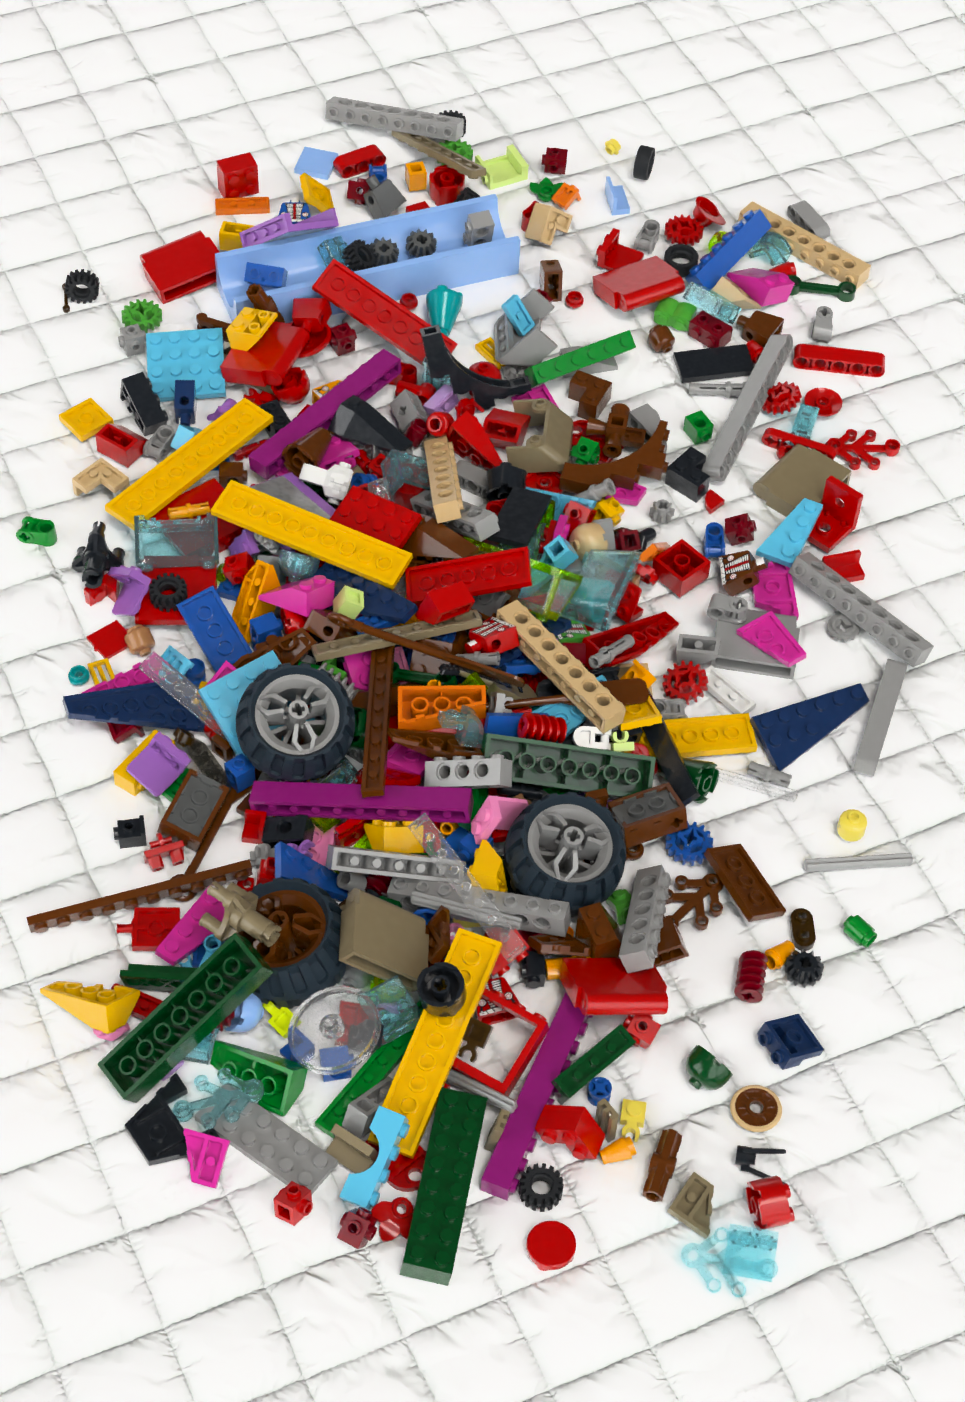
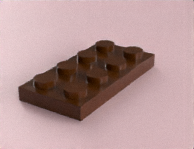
[704,843,786,922]

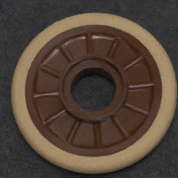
[730,1085,782,1132]

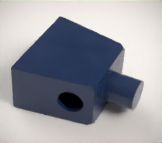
[174,380,197,426]

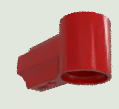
[395,380,436,408]

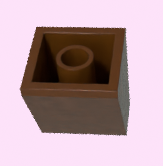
[575,902,623,958]

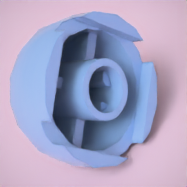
[224,993,264,1033]

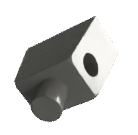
[363,174,407,219]

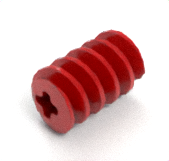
[517,712,567,744]

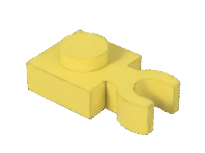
[620,1099,647,1142]

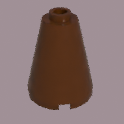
[281,427,332,477]

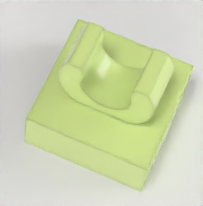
[609,731,634,752]

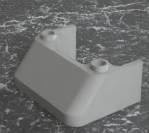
[494,288,558,367]

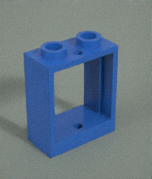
[244,262,288,288]

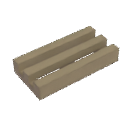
[595,1098,619,1143]
[484,1109,510,1152]

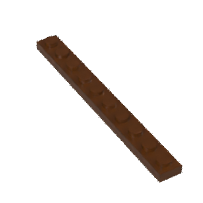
[361,627,395,798]
[26,859,253,933]

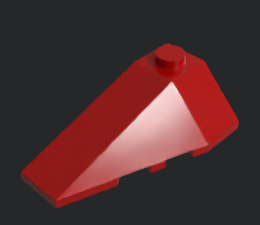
[447,411,502,471]

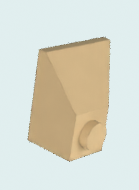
[709,276,762,309]

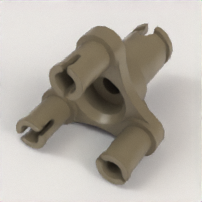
[199,881,282,947]

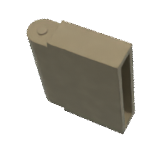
[753,444,852,517]
[339,888,429,992]

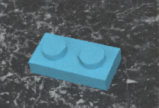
[501,295,535,336]

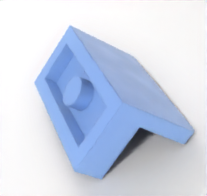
[605,176,630,216]

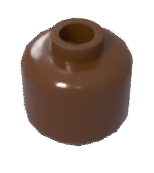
[648,325,675,353]

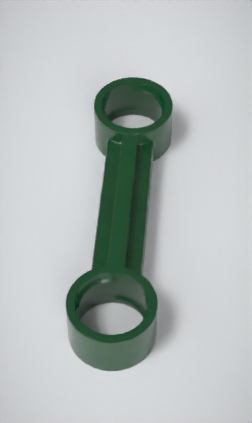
[788,275,856,302]
[392,662,458,686]

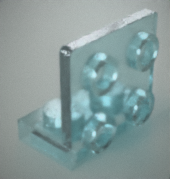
[381,449,431,495]
[357,975,421,1046]

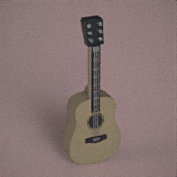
[439,663,537,709]

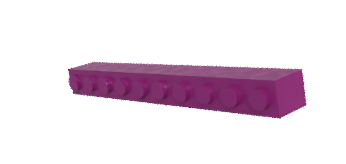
[248,348,401,480]
[249,781,474,823]
[480,992,594,1201]

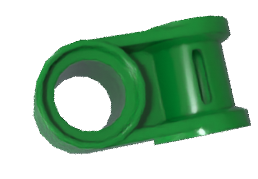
[16,516,58,547]

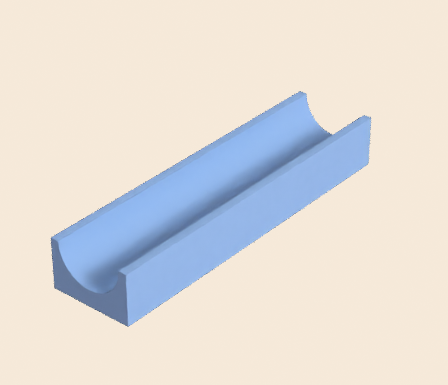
[215,194,521,323]

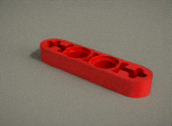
[762,428,836,460]

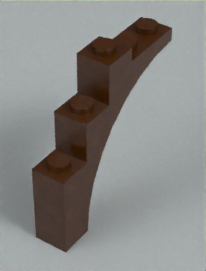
[559,420,670,499]

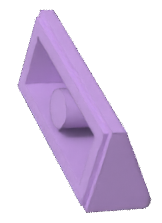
[423,384,459,415]

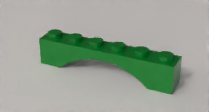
[524,330,636,388]

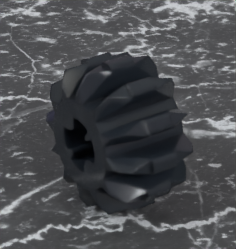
[784,948,824,988]

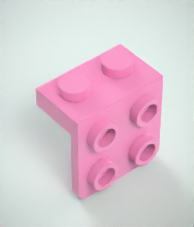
[471,796,528,845]

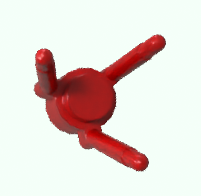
[455,398,485,420]

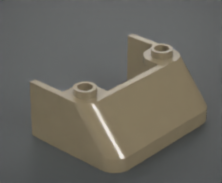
[506,398,574,473]

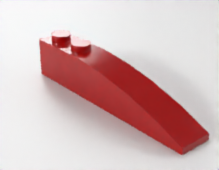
[582,611,680,670]

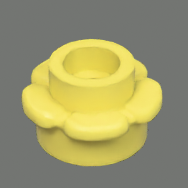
[605,138,621,155]

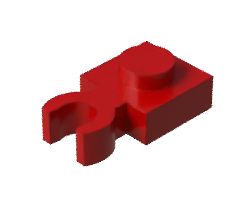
[243,388,280,406]

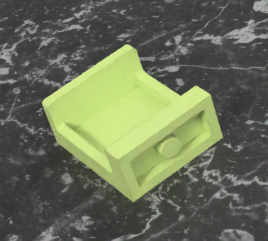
[475,144,529,190]

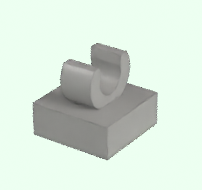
[488,692,513,713]

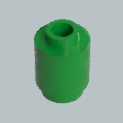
[843,915,877,948]

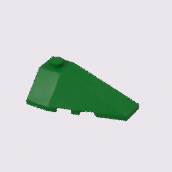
[210,1040,308,1116]

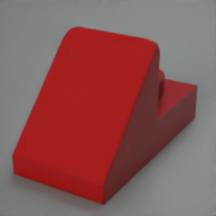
[84,572,120,606]

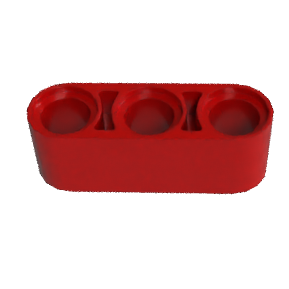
[333,144,386,178]

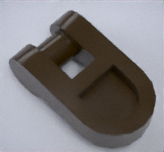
[173,727,205,754]

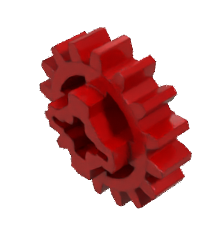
[664,214,704,246]
[762,381,802,415]
[662,661,709,705]

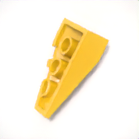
[40,981,140,1034]

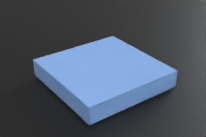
[294,146,339,180]

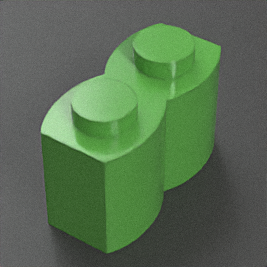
[654,298,697,331]

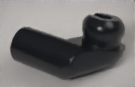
[639,527,657,552]

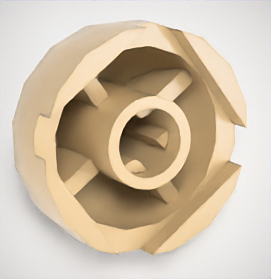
[569,522,608,563]

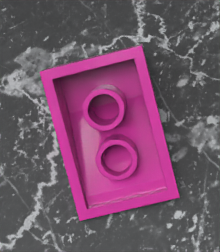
[726,268,795,307]
[258,575,335,617]

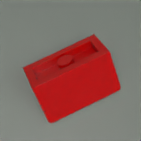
[822,549,865,582]

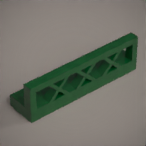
[119,964,197,991]
[551,1024,636,1105]

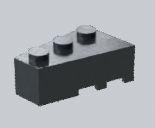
[120,372,169,437]

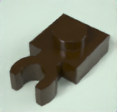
[458,1017,494,1063]

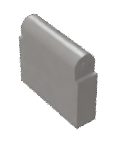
[710,608,800,680]

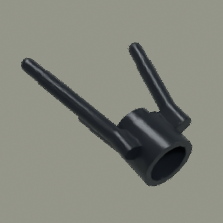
[735,1145,786,1184]

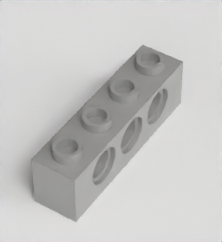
[424,754,512,789]

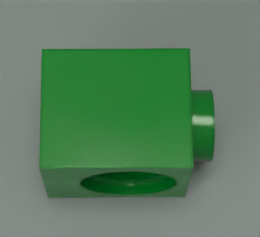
[683,410,714,445]

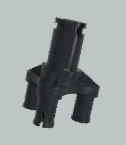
[72,521,125,589]

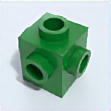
[570,436,601,465]

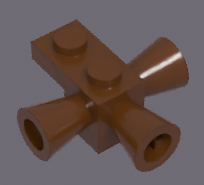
[586,403,646,458]

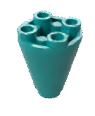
[426,285,463,337]

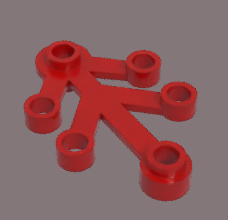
[825,429,900,470]

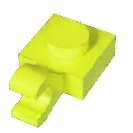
[262,1000,302,1039]

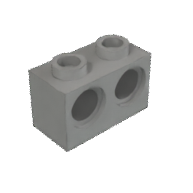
[463,210,495,246]

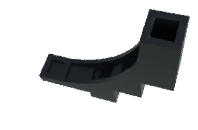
[420,324,532,410]

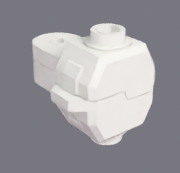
[299,462,354,506]

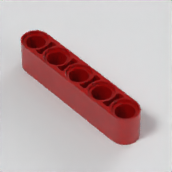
[793,344,885,377]

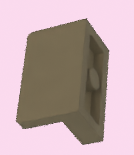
[325,1124,379,1173]

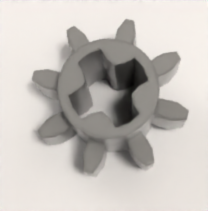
[649,499,675,524]
[249,843,275,869]

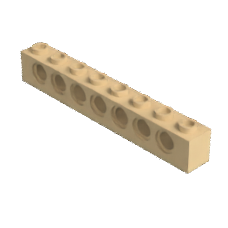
[738,201,871,290]
[424,436,464,523]
[496,600,626,734]

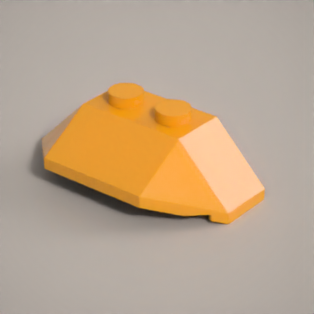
[232,560,281,644]

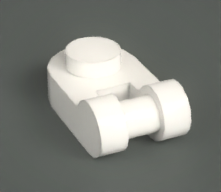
[572,726,612,751]

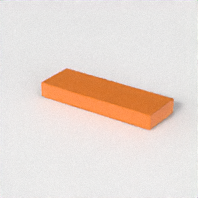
[215,197,270,215]
[638,542,670,562]

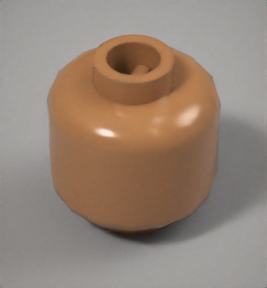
[124,624,155,657]

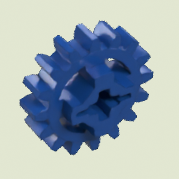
[665,821,713,866]

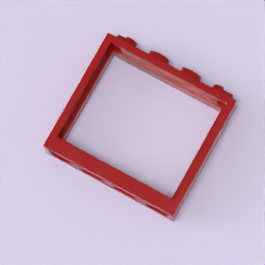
[452,987,549,1097]

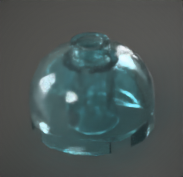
[278,549,320,582]

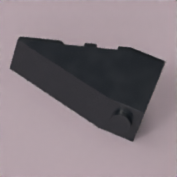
[328,395,413,455]

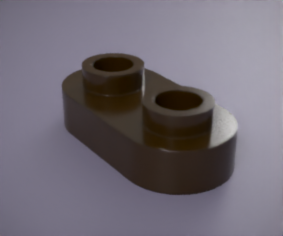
[789,908,816,951]

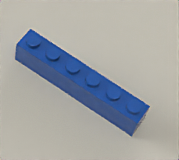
[685,209,772,296]

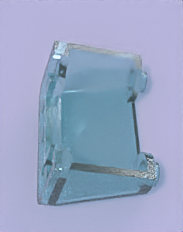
[134,513,219,571]
[560,549,641,632]

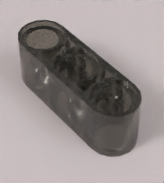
[188,741,232,795]

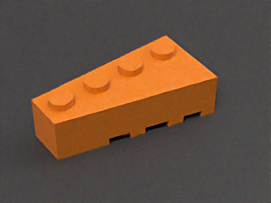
[398,685,486,731]

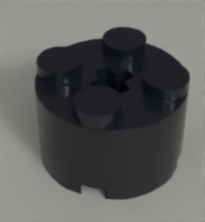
[486,462,526,501]
[417,962,467,1017]

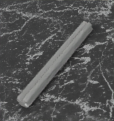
[804,853,913,872]
[410,891,522,930]

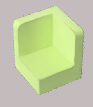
[333,585,364,619]

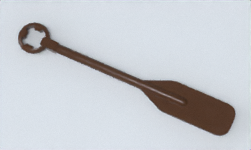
[327,612,525,687]
[486,678,649,711]
[170,761,262,902]

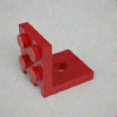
[807,475,864,553]

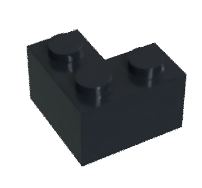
[665,447,710,503]

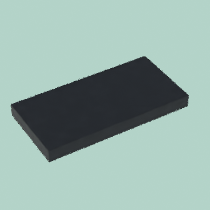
[673,344,754,383]
[487,486,552,548]

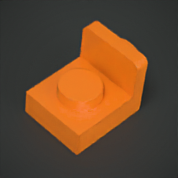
[551,182,581,210]

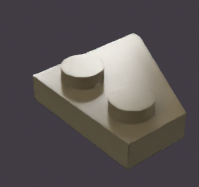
[667,1172,714,1239]

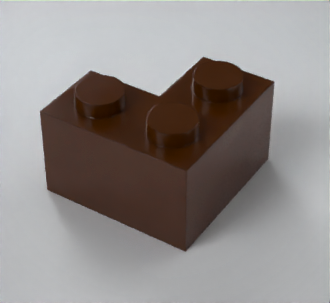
[568,370,612,420]

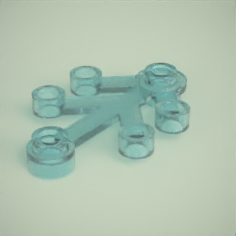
[173,1068,264,1129]
[681,1227,778,1298]

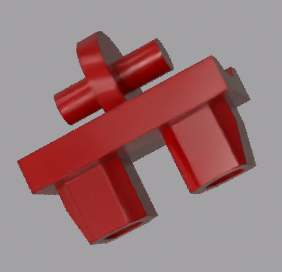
[143,833,185,872]

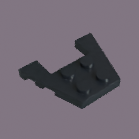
[125,1073,220,1166]

